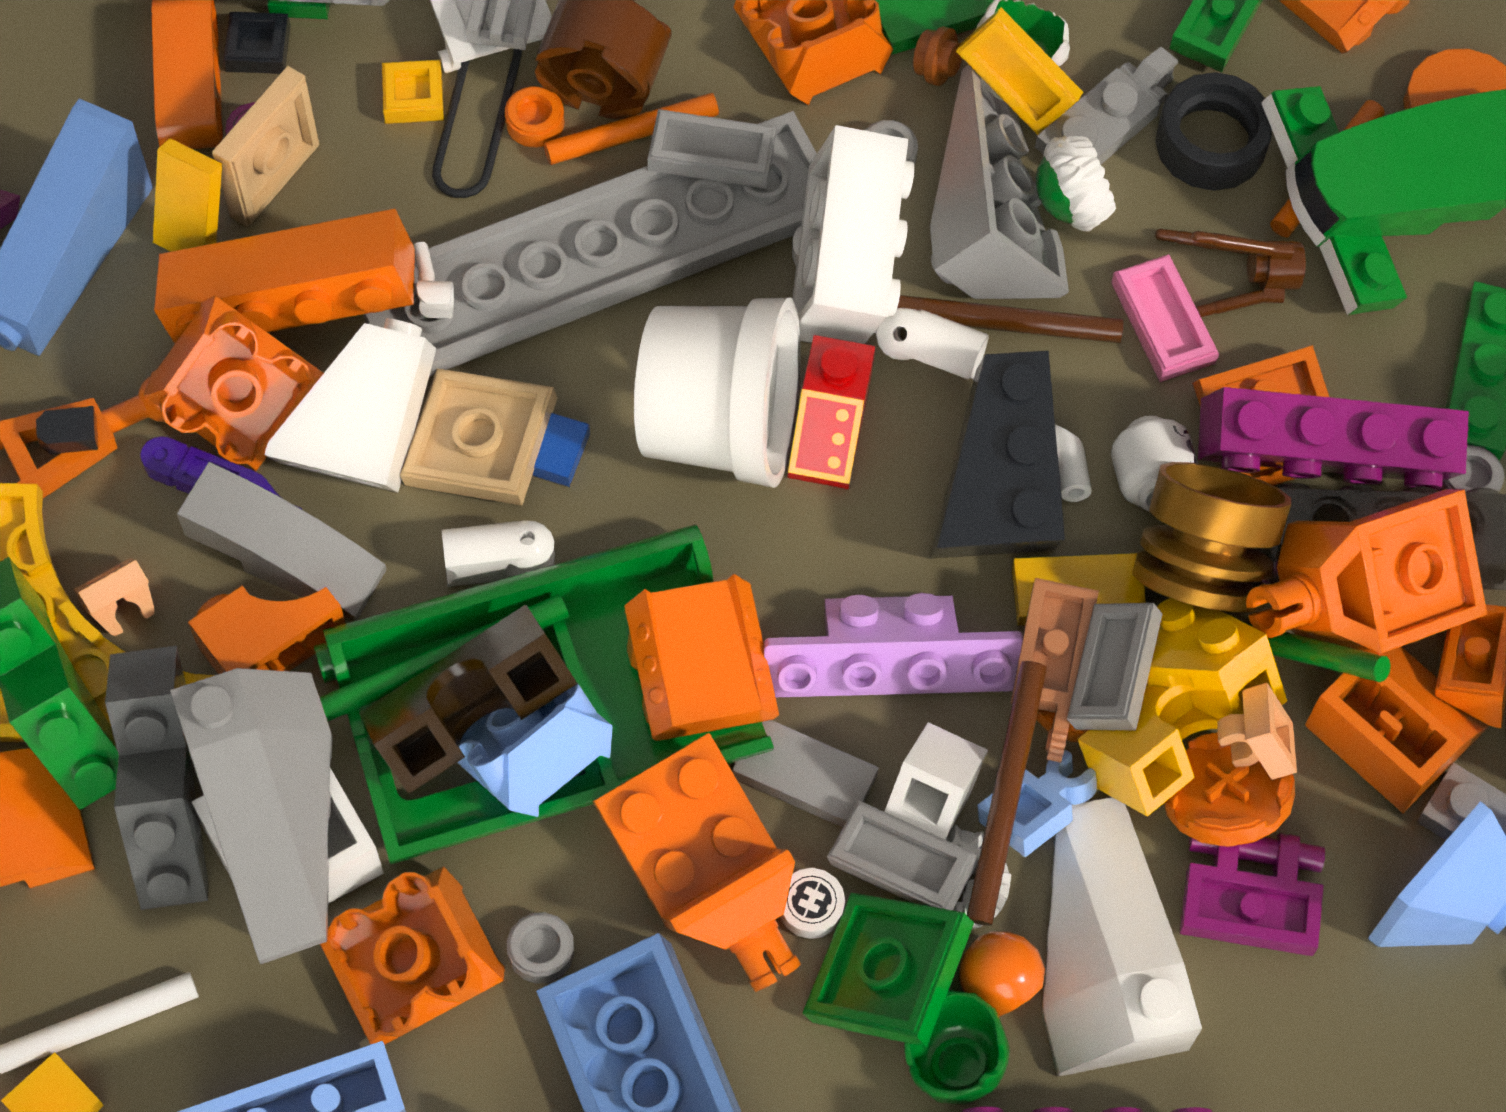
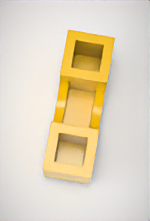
[1077,654,1287,817]

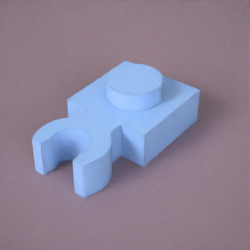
[977,750,1097,857]

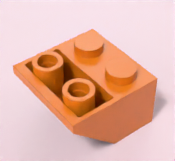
[1305,647,1489,813]

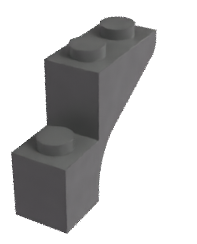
[105,646,209,910]

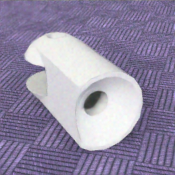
[876,308,989,380]
[441,520,555,587]

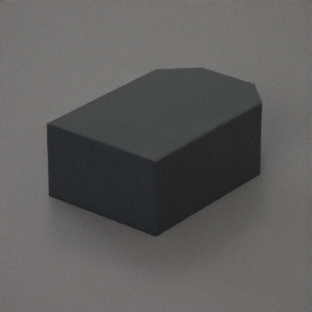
[36,406,98,454]

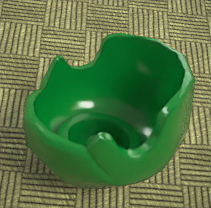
[904,990,1010,1105]

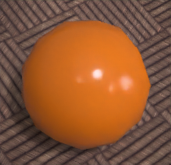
[958,931,1045,1016]

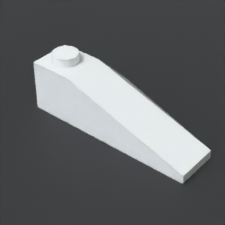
[1041,797,1202,1077]

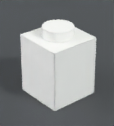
[884,722,988,839]

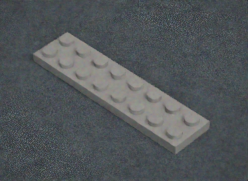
[363,111,817,376]

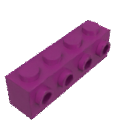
[1198,387,1469,490]

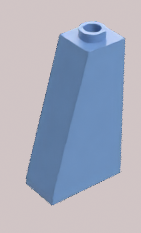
[0,98,153,356]

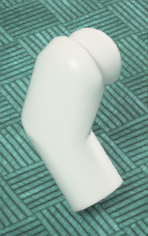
[1055,425,1092,502]

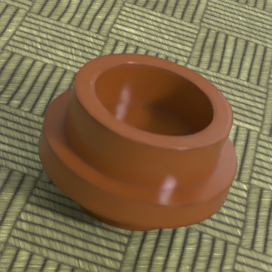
[913,26,962,86]

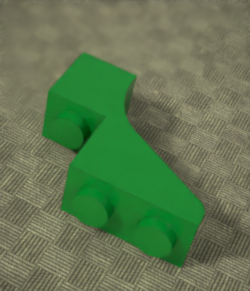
[0,557,119,810]

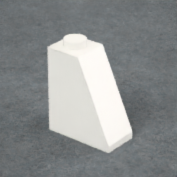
[264,318,436,493]

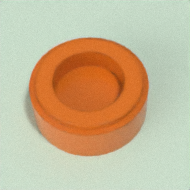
[505,86,565,147]

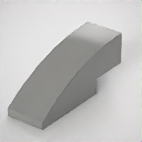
[177,462,387,621]

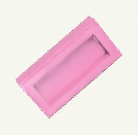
[1111,254,1219,382]

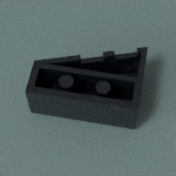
[929,350,1065,559]

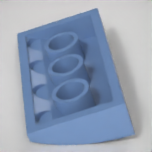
[536,933,741,1112]

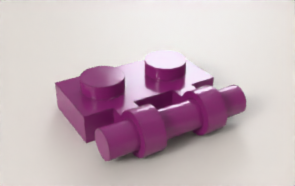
[1179,832,1325,956]

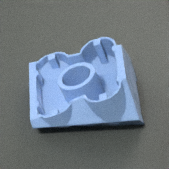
[457,684,613,817]

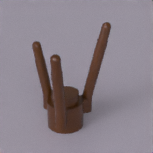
[1155,229,1306,317]

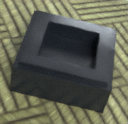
[223,12,291,74]

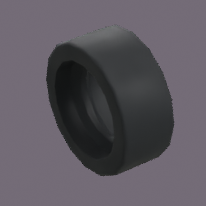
[1155,72,1272,191]

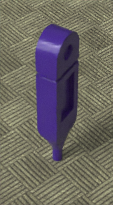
[140,436,302,510]

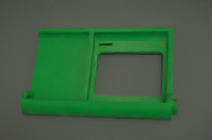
[314,524,774,865]

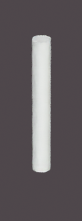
[0,972,199,1074]

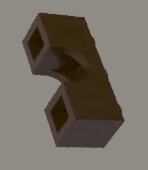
[359,605,578,794]

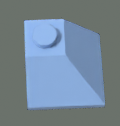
[1368,801,1506,947]

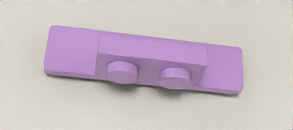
[764,593,1023,698]

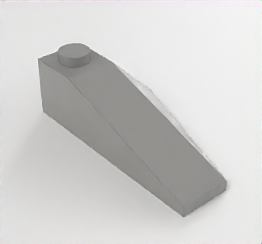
[930,65,1069,299]
[170,668,332,965]

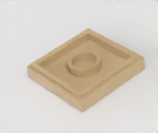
[212,66,319,227]
[400,369,558,506]

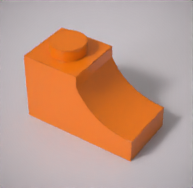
[188,586,345,674]

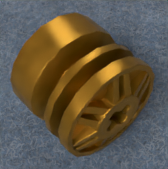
[1132,462,1291,612]

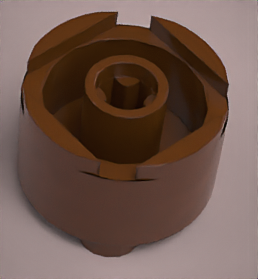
[535,0,672,119]

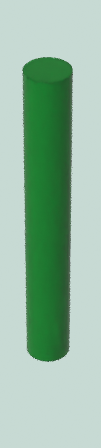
[1242,621,1391,682]

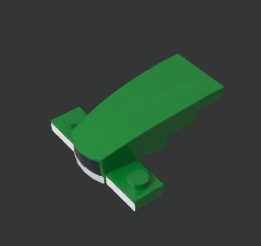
[1261,86,1506,315]

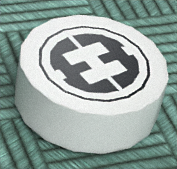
[780,868,845,939]

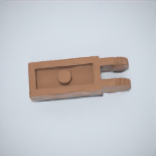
[1010,578,1099,763]

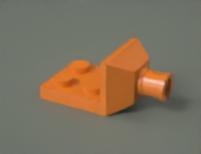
[1246,489,1487,654]
[592,733,801,992]

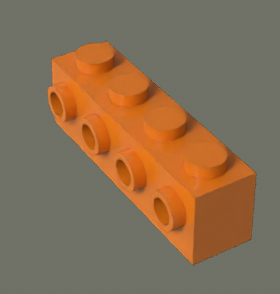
[154,209,415,344]

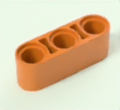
[151,0,223,149]

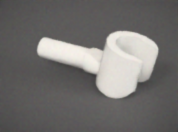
[413,242,454,319]

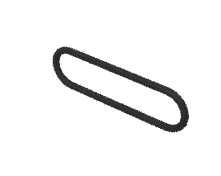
[432,49,522,198]

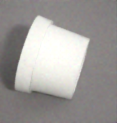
[634,297,801,488]

